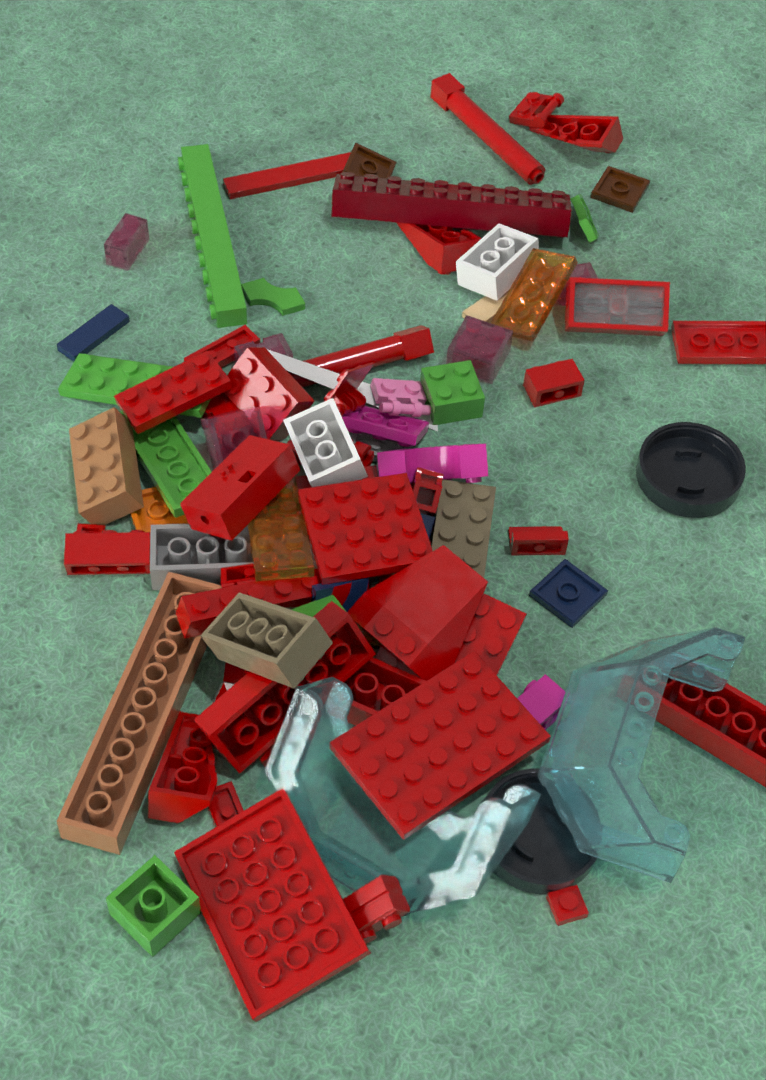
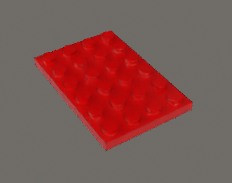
[329,651,551,840]
[174,788,371,1022]

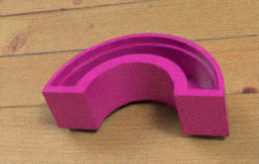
[377,443,488,487]

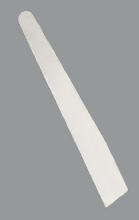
[267,349,438,431]

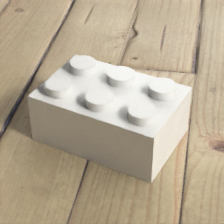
[456,224,539,301]
[283,398,368,487]

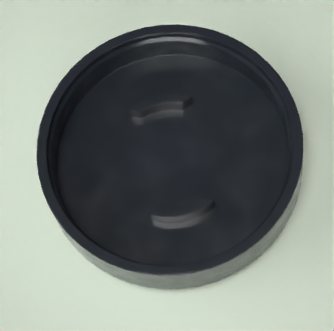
[636,422,746,518]
[477,768,604,894]

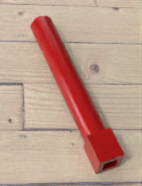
[430,73,545,185]
[286,325,434,388]

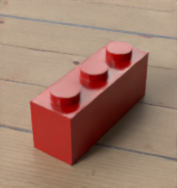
[64,530,151,575]

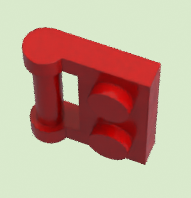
[509,92,564,128]

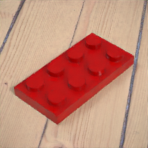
[671,321,766,364]
[114,351,233,434]

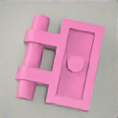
[370,378,431,417]

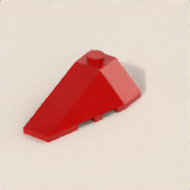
[396,222,482,275]
[148,712,218,823]

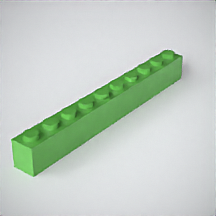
[177,144,247,328]

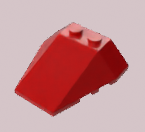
[347,545,488,681]

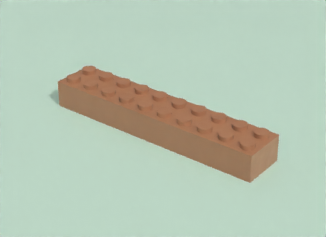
[57,572,222,855]

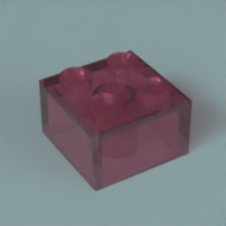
[446,315,513,384]
[201,406,267,470]

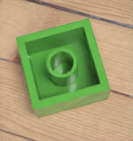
[420,360,485,425]
[106,855,201,957]

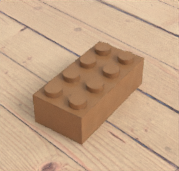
[69,407,144,525]

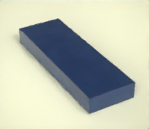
[57,304,130,362]

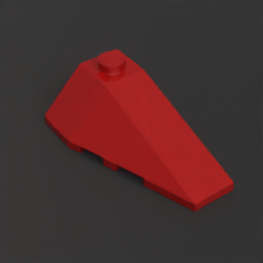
[529,115,623,153]

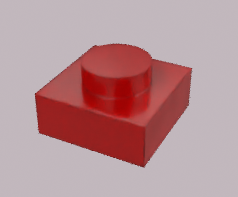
[546,885,589,926]

